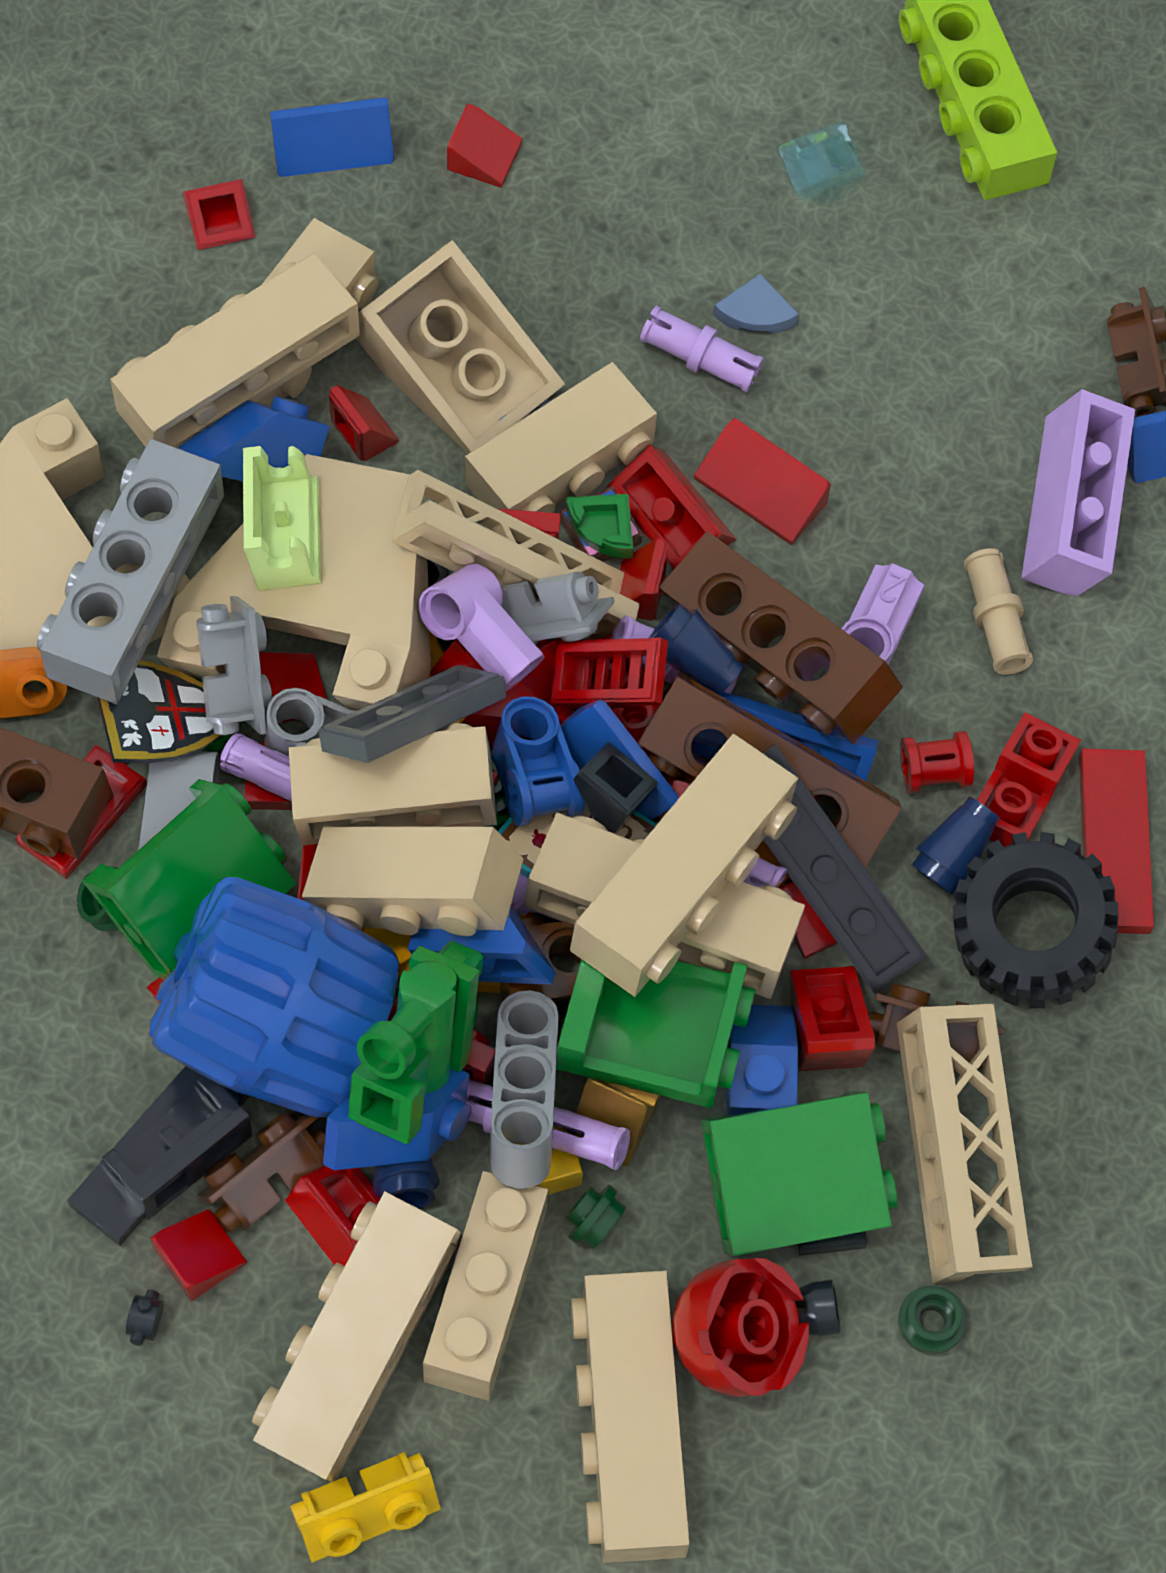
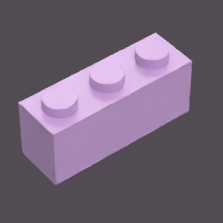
[1021,389,1135,596]

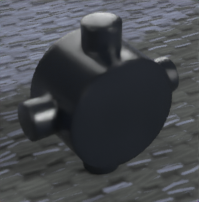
[126,1290,164,1346]

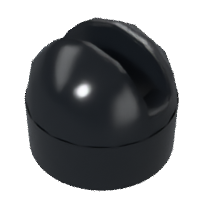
[795,1279,841,1336]

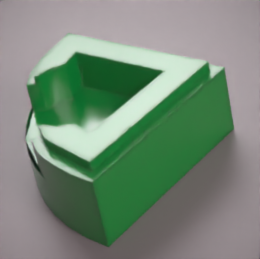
[566,494,633,559]

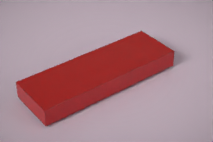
[1079,748,1154,934]

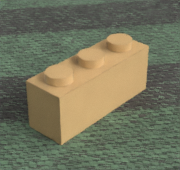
[465,362,657,513]
[289,723,497,846]
[302,827,523,936]
[423,1171,548,1401]

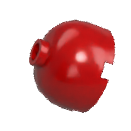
[672,1258,809,1397]

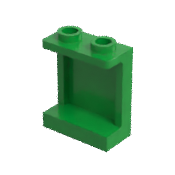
[82,779,296,980]
[556,959,756,1108]
[700,1091,897,1256]

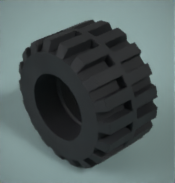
[953,832,1119,1008]

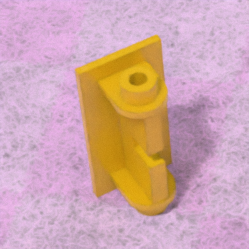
[290,1451,441,1563]

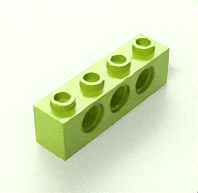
[899,0,1057,201]

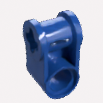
[492,697,585,826]

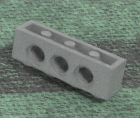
[37,438,224,704]

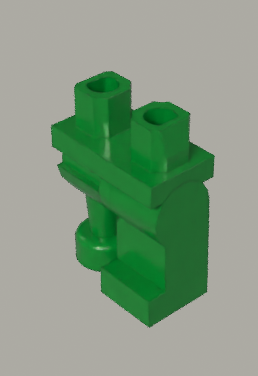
[348,941,484,1145]

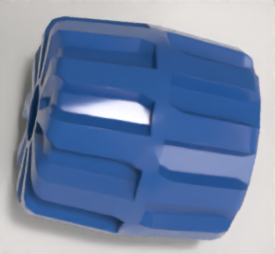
[149,877,399,1117]

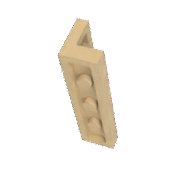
[392,470,639,640]
[897,1004,1032,1284]

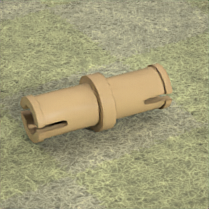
[964,548,1034,675]

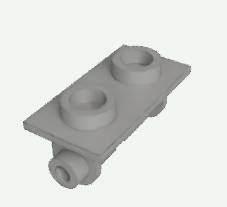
[501,571,615,644]
[196,596,272,735]

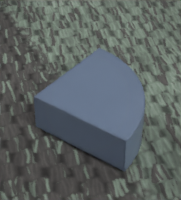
[714,274,799,334]

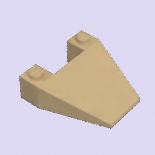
[0,398,190,650]
[157,454,431,710]

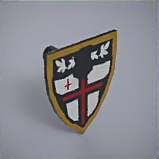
[97,660,223,765]

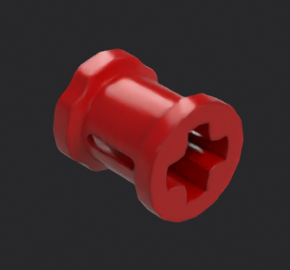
[900,731,974,794]

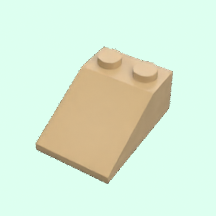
[356,240,565,454]

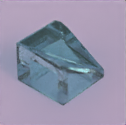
[778,121,865,200]

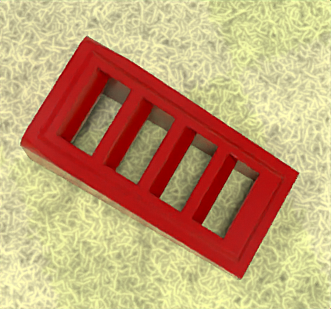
[551,638,668,711]

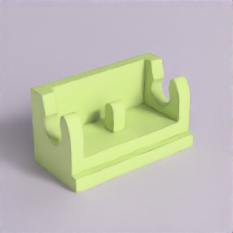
[243,446,321,591]

